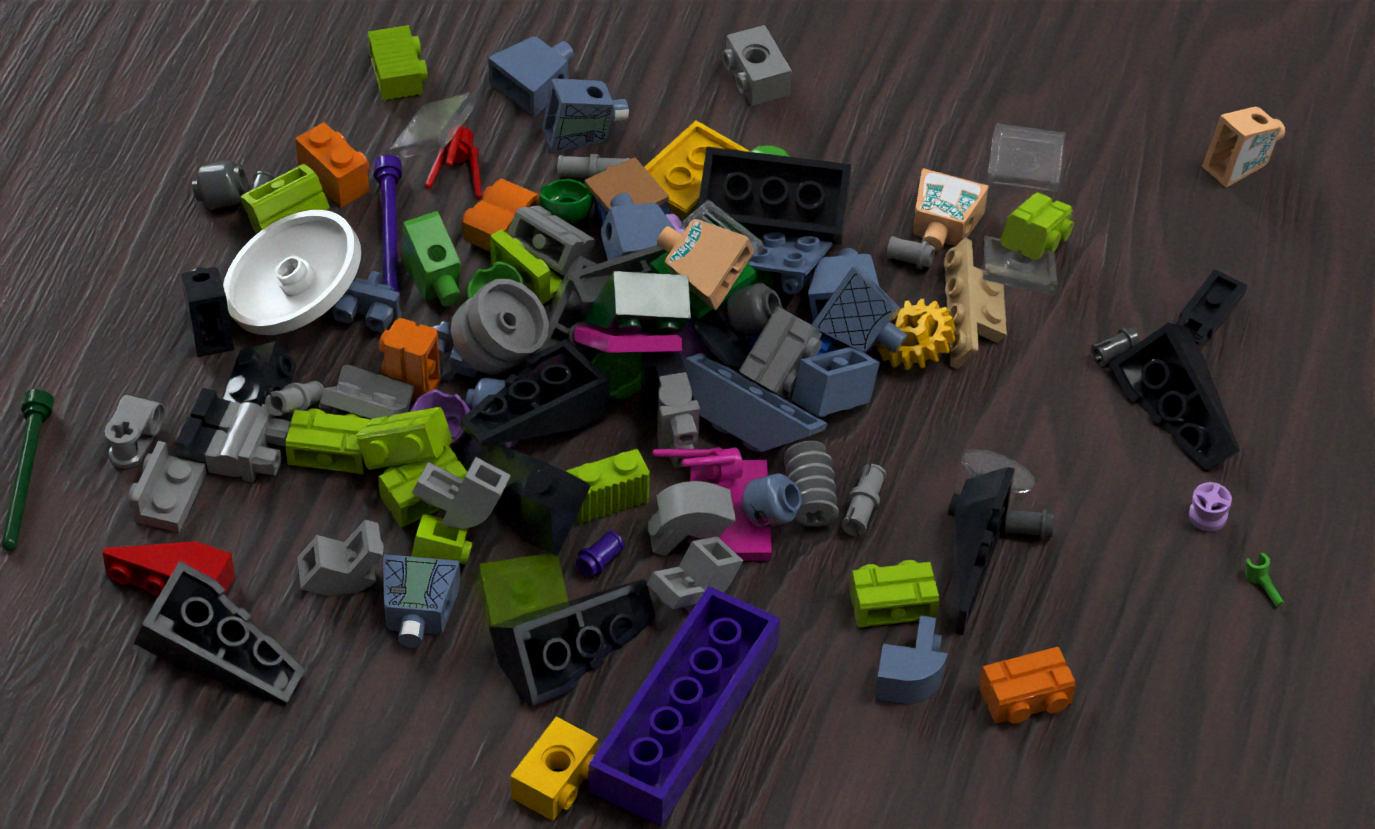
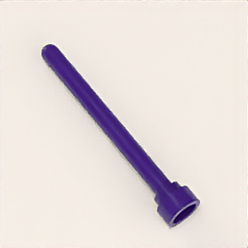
[373,155,402,292]

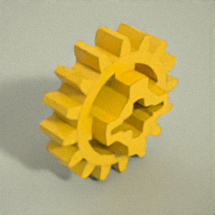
[876,299,956,370]

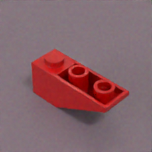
[102,541,235,597]

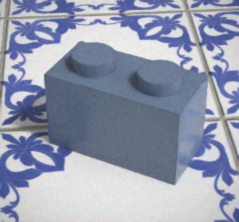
[792,347,879,417]

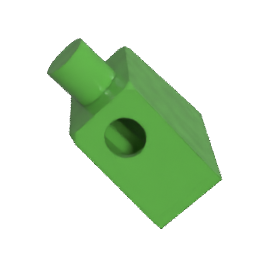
[402,211,462,306]

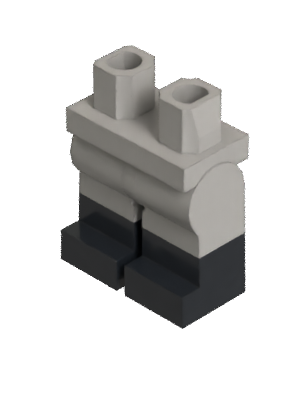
[640,351,700,468]
[175,388,291,482]

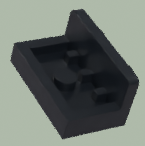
[223,341,296,418]

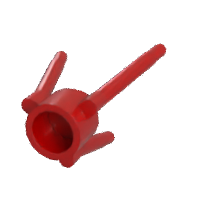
[425,126,482,199]

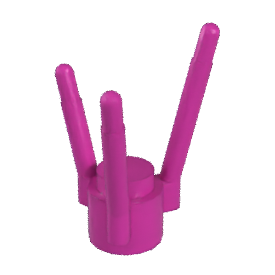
[652,447,743,511]

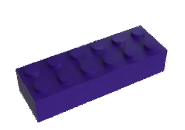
[589,586,780,827]

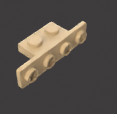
[944,238,1007,369]

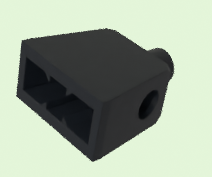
[181,267,234,357]

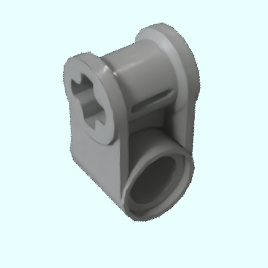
[104,395,165,469]

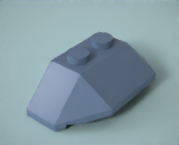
[683,353,828,452]

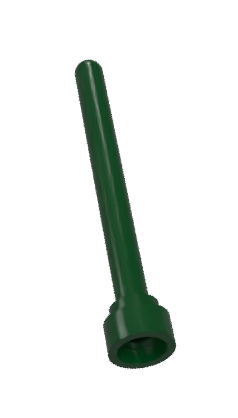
[2,389,54,551]

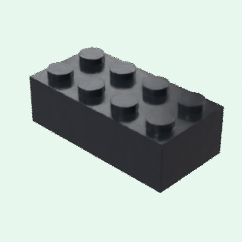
[696,147,851,245]

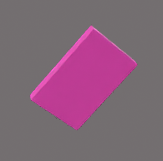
[574,326,682,352]
[690,460,772,561]

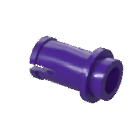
[576,530,625,577]

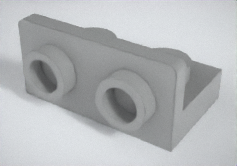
[320,365,414,419]
[128,441,207,533]

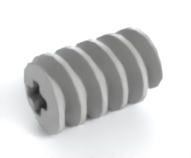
[784,441,839,527]

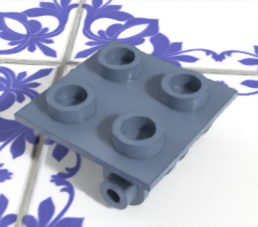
[748,232,832,294]

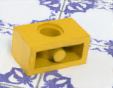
[510,716,598,821]

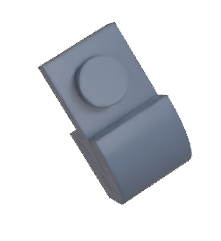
[875,616,948,704]

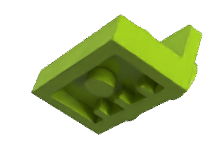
[490,229,562,305]

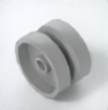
[451,279,549,376]

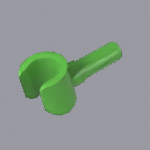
[1245,553,1284,608]

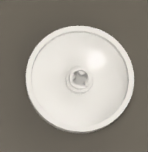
[223,210,361,335]

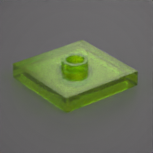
[479,553,568,626]

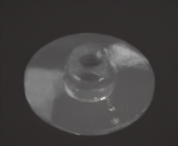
[961,449,1035,493]

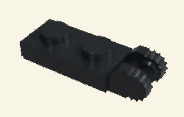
[1175,269,1247,351]

